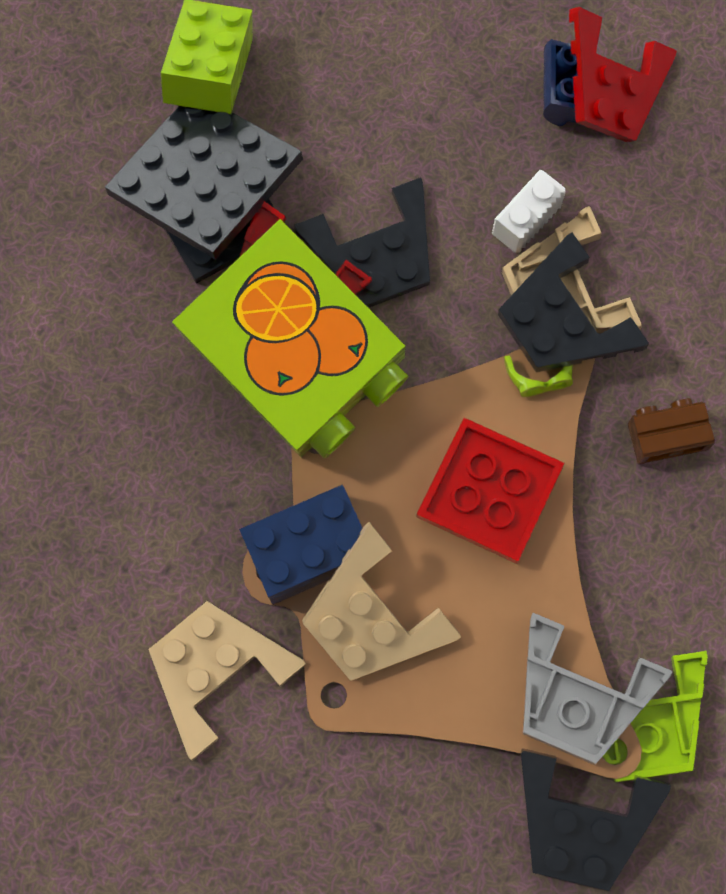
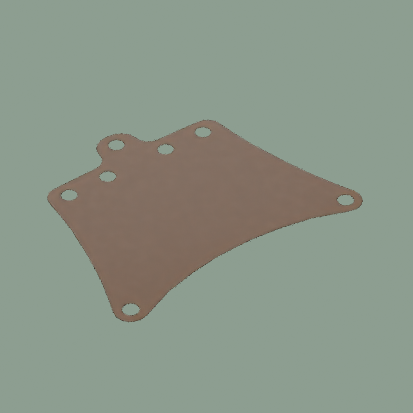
[242,349,642,779]

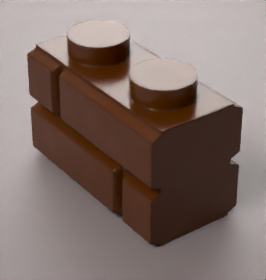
[628,398,715,465]

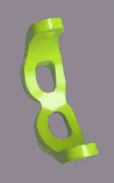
[504,355,573,397]

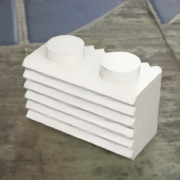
[492,170,565,253]

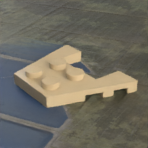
[502,206,642,333]
[302,522,461,681]
[148,601,306,761]

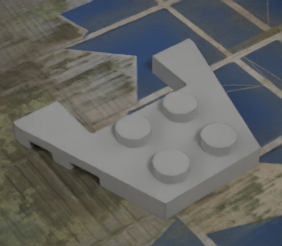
[523,613,672,765]

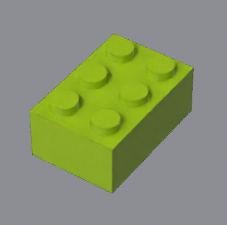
[161,0,253,114]

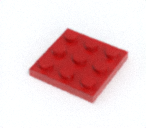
[416,418,565,564]

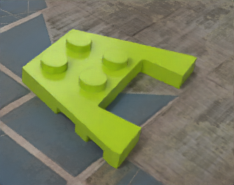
[602,651,708,783]

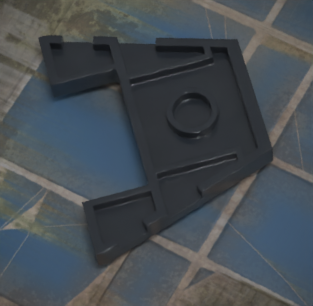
[294,177,430,308]
[498,232,649,373]
[520,748,671,891]

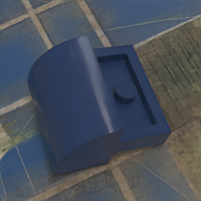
[543,39,579,126]

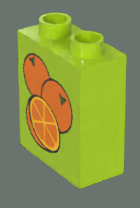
[172,219,409,458]

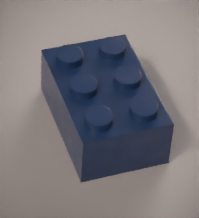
[239,484,363,605]

